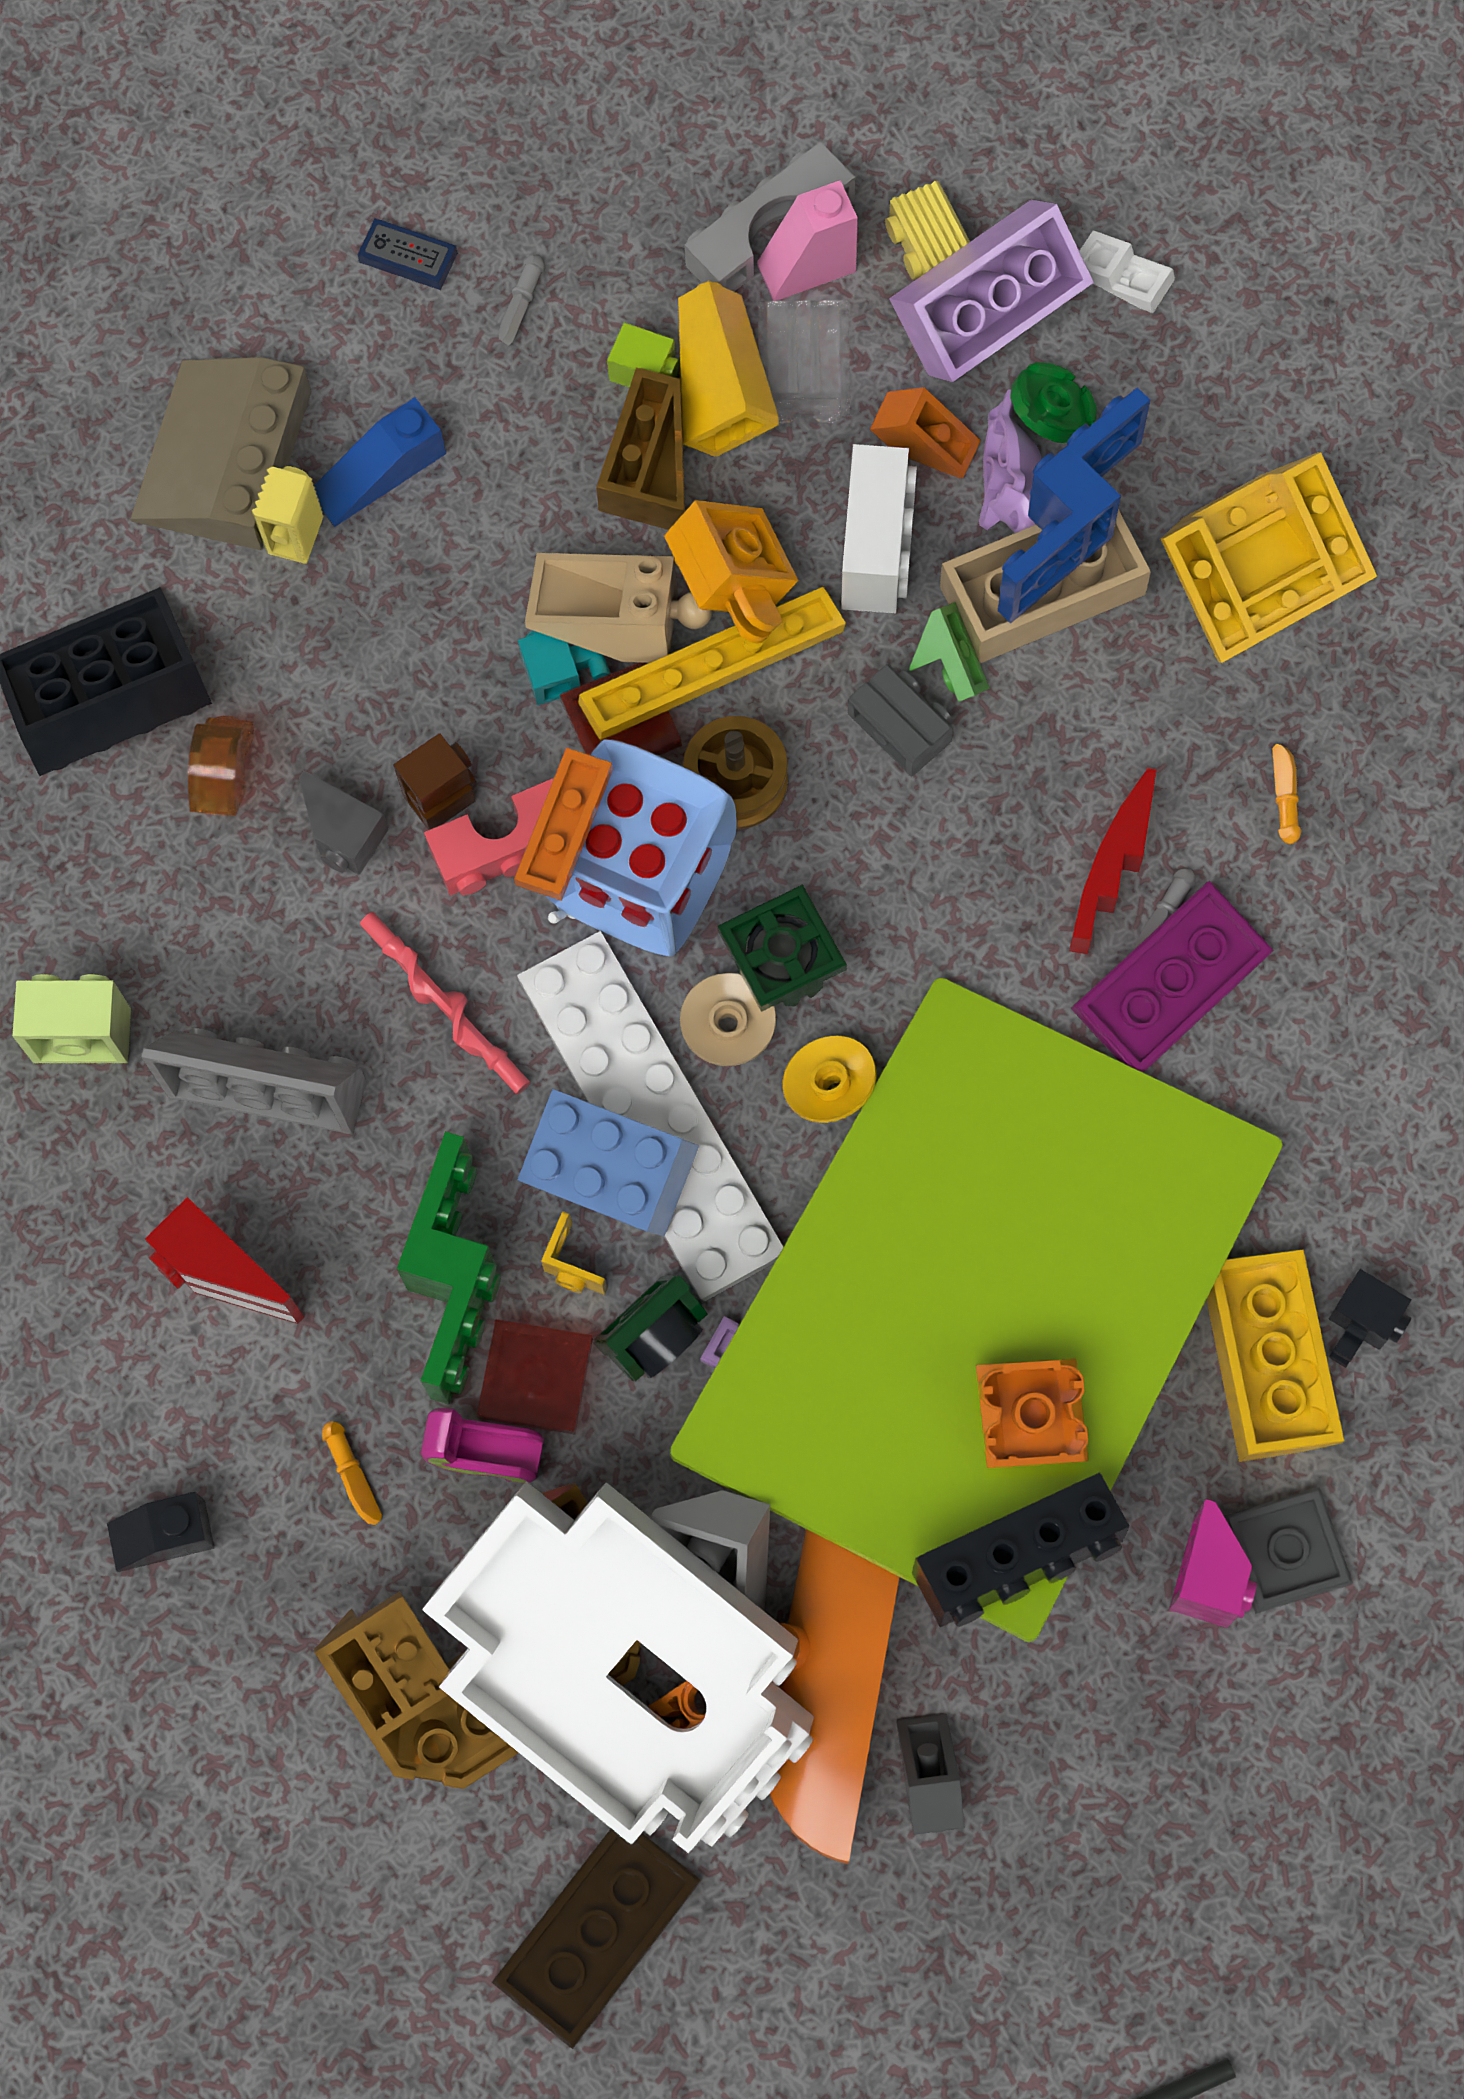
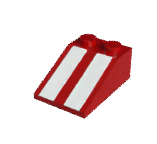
[145,1197,304,1324]

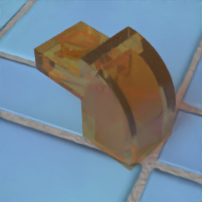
[188,715,254,816]

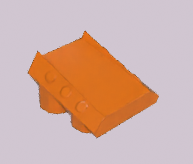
[976,1359,1088,1468]

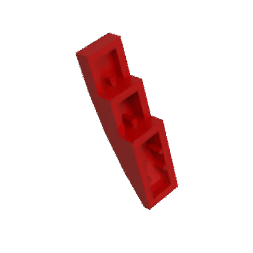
[1069,768,1157,954]

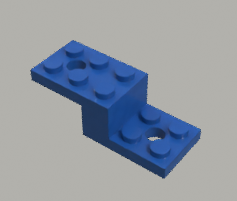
[998,387,1150,624]

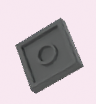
[1224,1487,1353,1614]

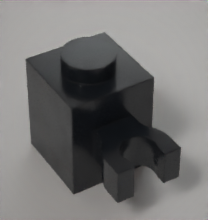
[1329,1269,1412,1368]

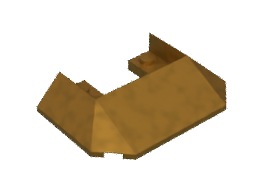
[314,1483,641,1789]

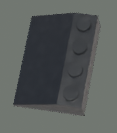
[0,587,212,776]

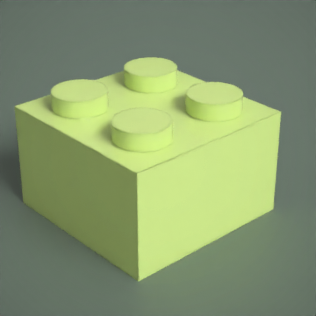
[12,974,131,1063]

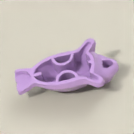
[979,389,1042,533]

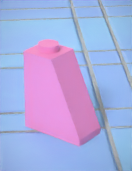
[757,180,858,302]

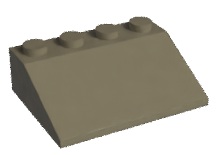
[131,357,312,550]

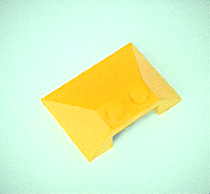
[1160,452,1377,663]

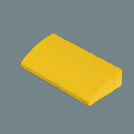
[1206,1250,1344,1462]

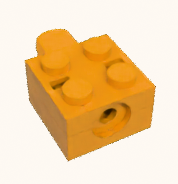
[664,500,799,643]

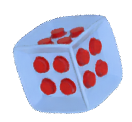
[546,739,737,957]

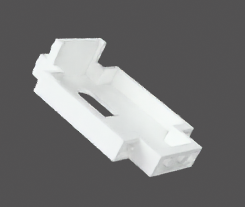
[422,1481,814,1853]

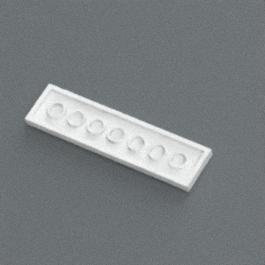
[517,931,783,1303]

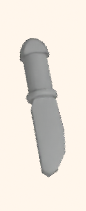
[499,255,545,346]
[1135,869,1195,948]

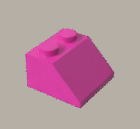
[1169,1499,1257,1628]

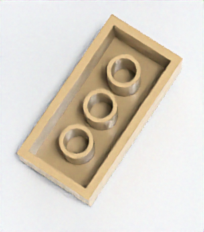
[940,509,1151,663]

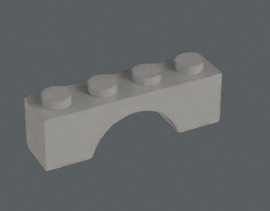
[684,141,855,292]

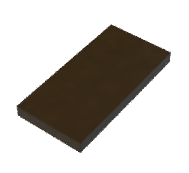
[492,1828,701,2049]

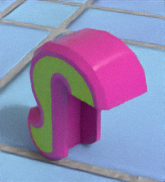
[420,1408,544,1483]

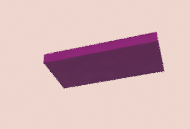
[1071,881,1274,1073]

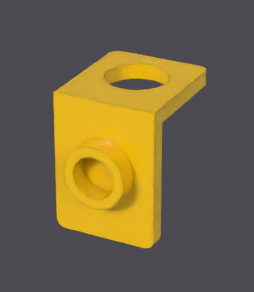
[541,1211,607,1295]

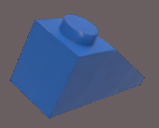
[314,397,446,527]

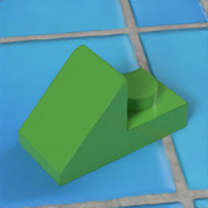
[909,602,989,702]

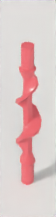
[360,912,531,1095]

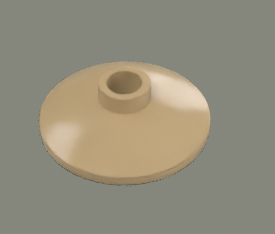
[680,973,776,1066]

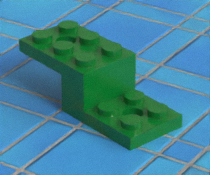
[397,1131,501,1405]

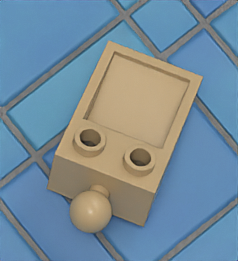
[525,553,713,663]

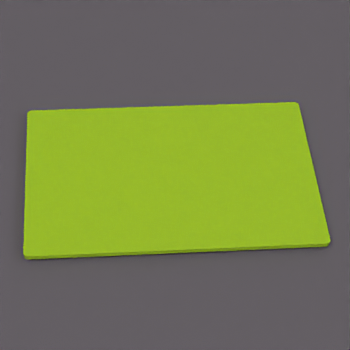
[670,978,1282,1642]

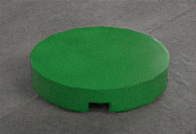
[1010,362,1097,443]

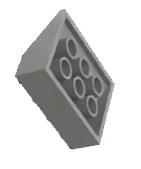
[141,1028,366,1135]

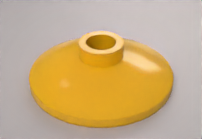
[782,1036,877,1123]

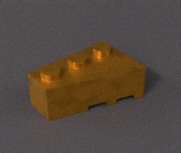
[596,367,685,530]

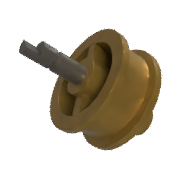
[684,716,788,829]

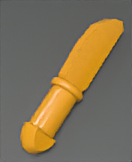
[1272,744,1301,845]
[322,1421,382,1525]

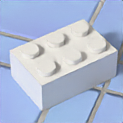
[841,444,917,613]

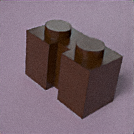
[393,733,476,830]

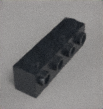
[912,1472,1130,1628]

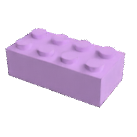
[889,200,1094,382]

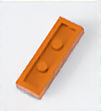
[514,748,613,901]

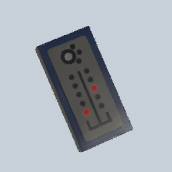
[357,218,458,290]

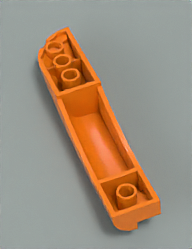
[769,1529,899,1864]

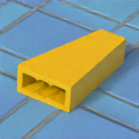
[678,281,779,456]

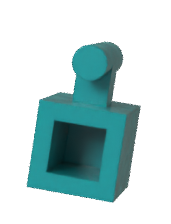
[517,631,611,706]

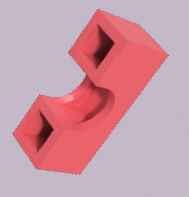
[424,778,554,896]

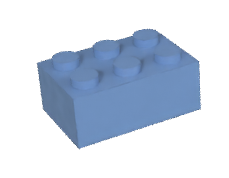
[517,1089,699,1236]

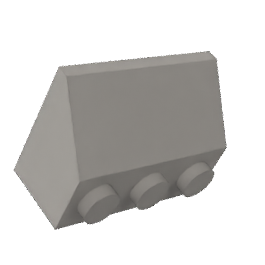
[651,1490,770,1612]

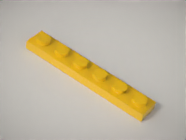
[578,586,846,741]

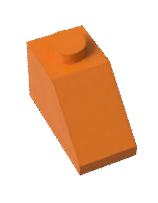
[870,387,981,478]

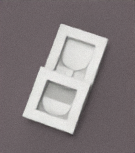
[1079,231,1175,313]

